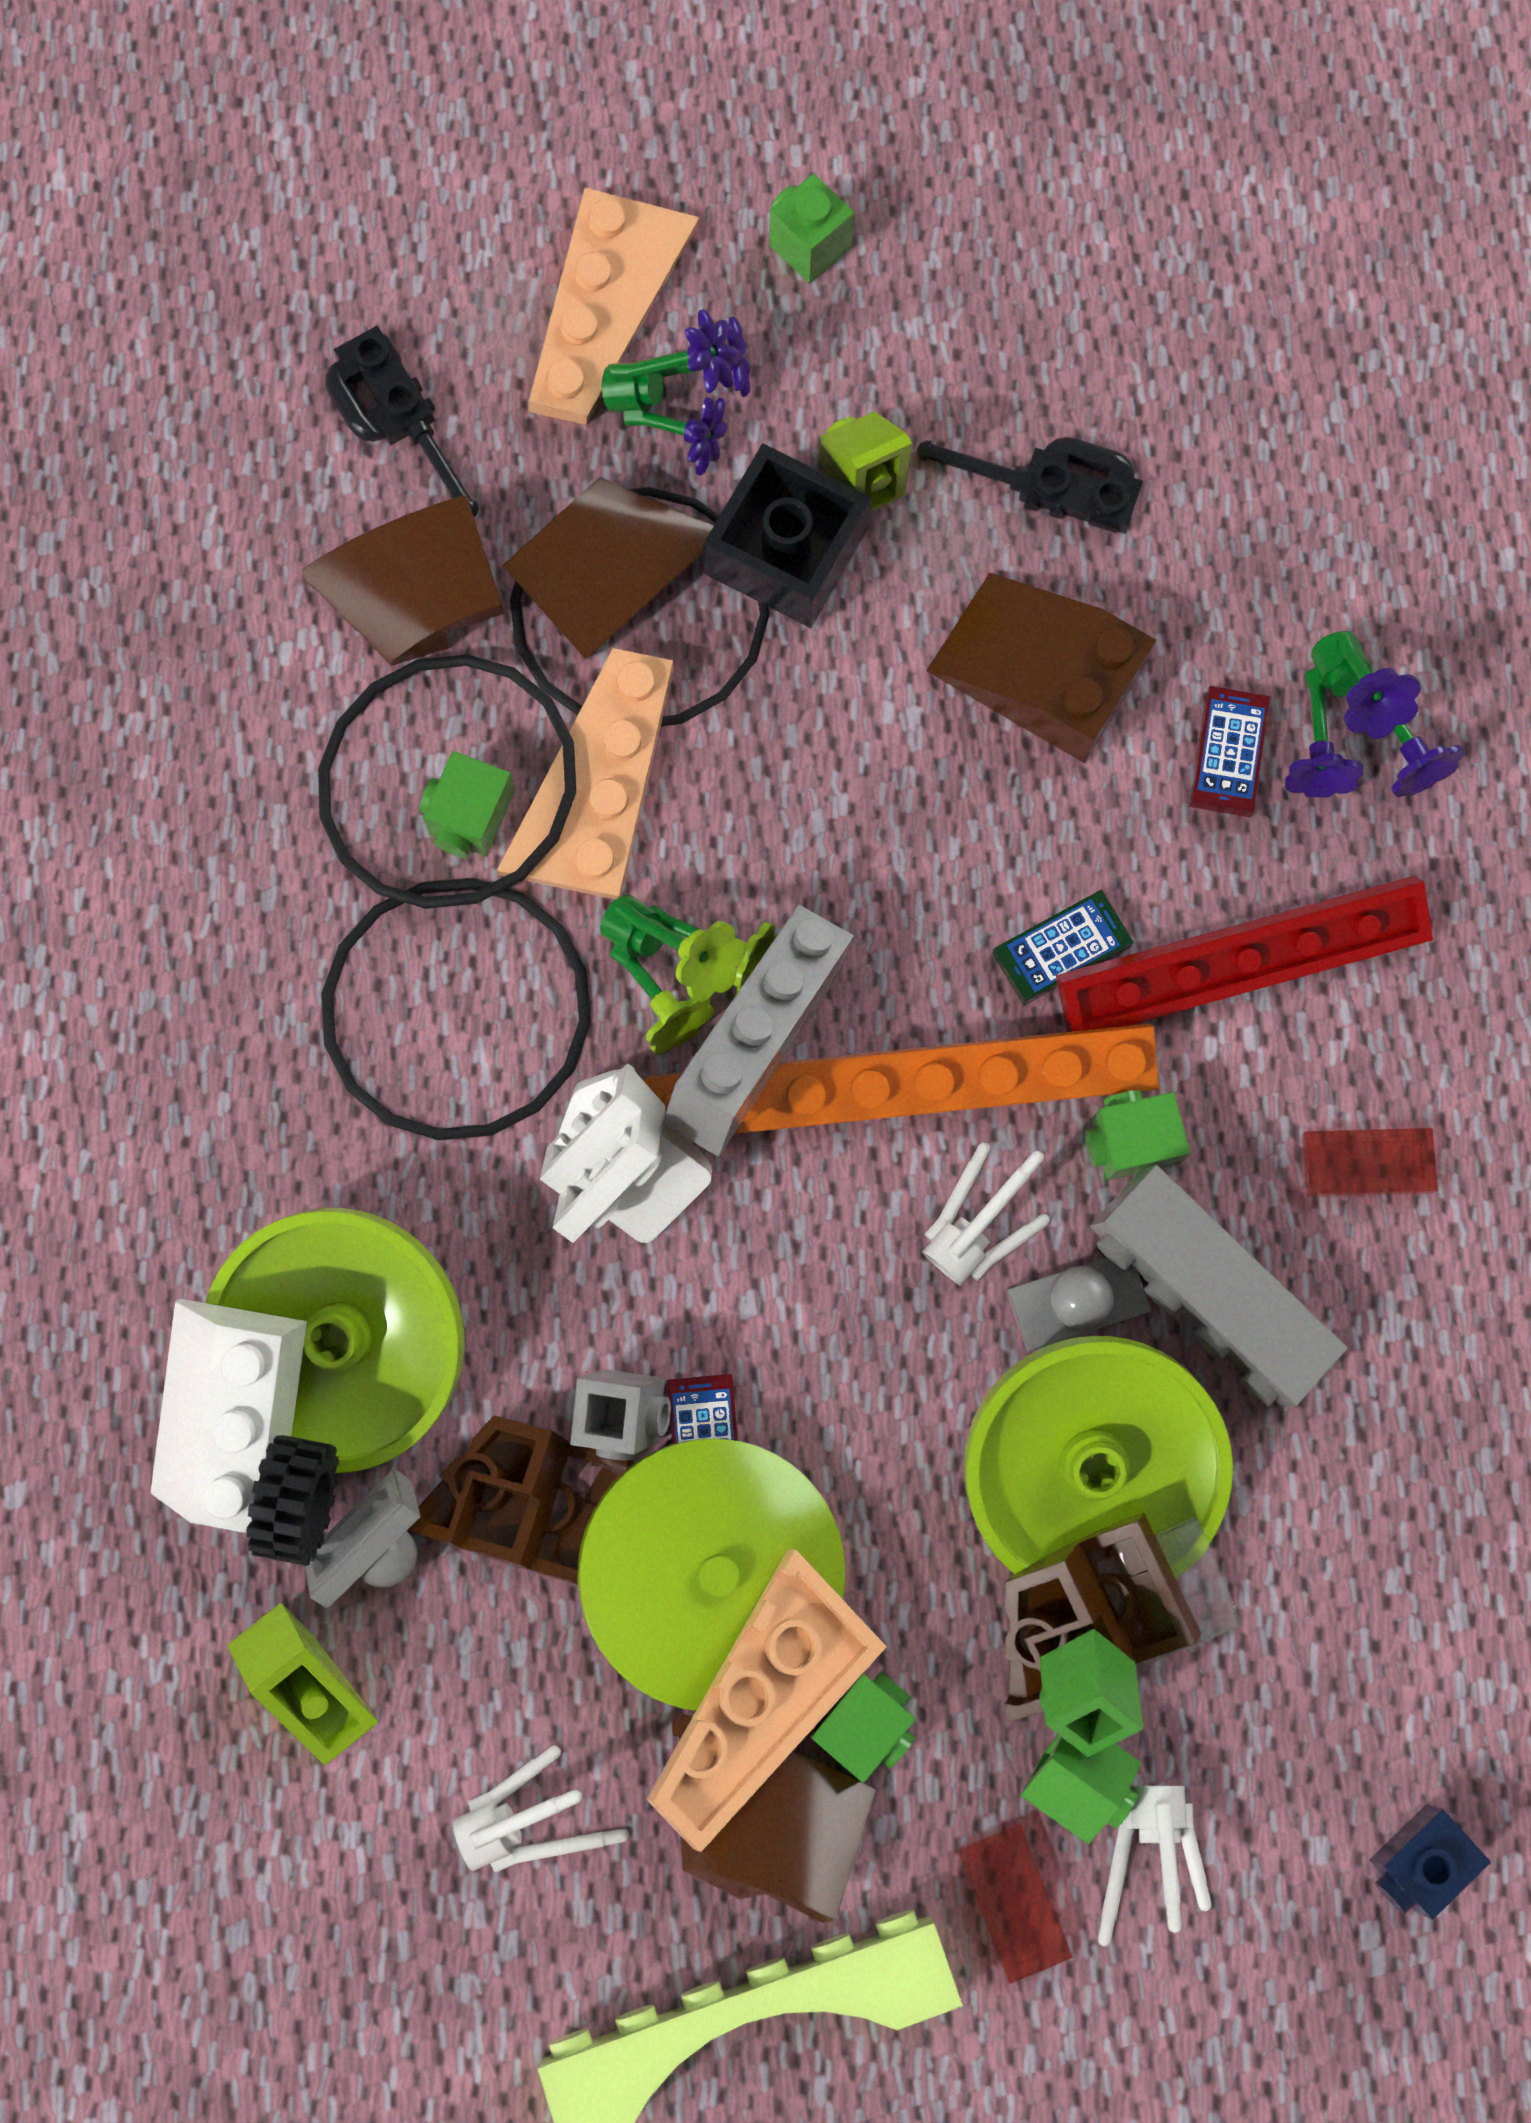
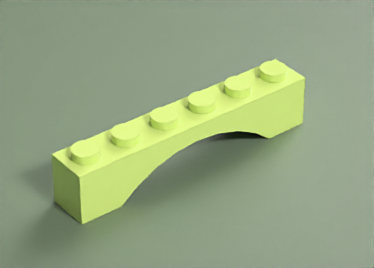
[537,1910,963,2123]

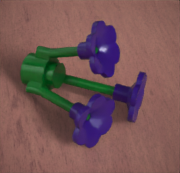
[1285,631,1465,798]

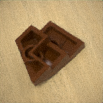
[502,477,714,659]
[302,494,504,666]
[407,1415,636,1585]
[1005,1512,1202,1723]
[672,1713,876,1923]

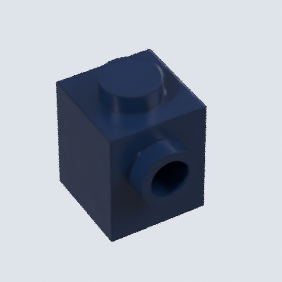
[1369,1804,1491,1920]

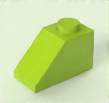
[819,411,912,512]
[227,1602,378,1766]

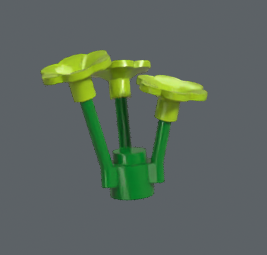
[600,894,777,1055]

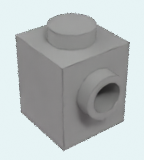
[570,1369,671,1460]

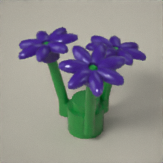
[602,309,751,476]

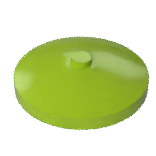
[205,1208,465,1473]
[964,1336,1233,1577]
[578,1438,846,1711]

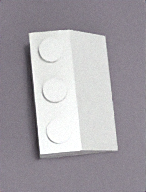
[151,1299,307,1533]

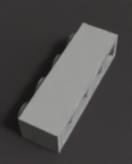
[663,905,854,1157]
[1089,1165,1348,1406]

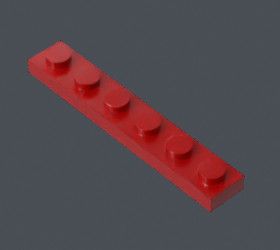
[1055,875,1433,1032]

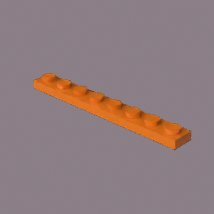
[643,1024,1159,1134]

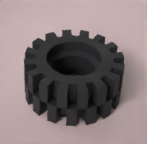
[247,1435,339,1566]

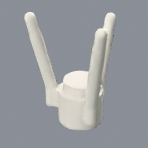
[922,1142,1050,1286]
[452,1746,630,1873]
[1098,1786,1211,1946]

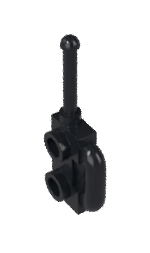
[325,325,479,517]
[917,437,1143,534]

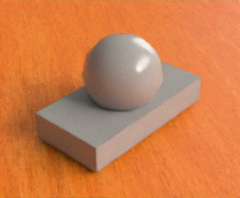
[1006,1258,1152,1353]
[305,1469,421,1609]

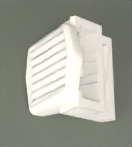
[540,1063,712,1243]

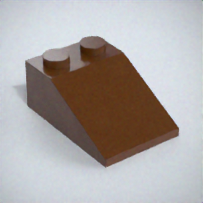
[927,572,1156,764]

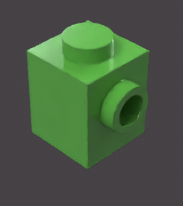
[769,173,855,284]
[420,750,515,858]
[1085,1090,1191,1181]
[1039,1629,1144,1757]
[810,1671,916,1784]
[1020,1734,1142,1845]

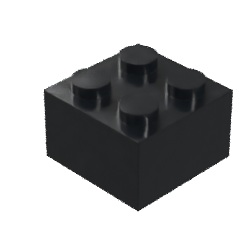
[703,443,872,628]

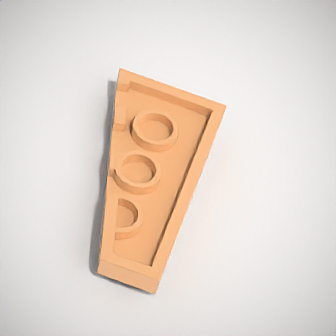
[528,188,699,424]
[497,648,674,900]
[646,1549,887,1852]

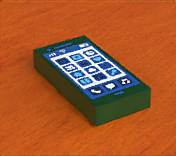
[992,889,1134,1006]

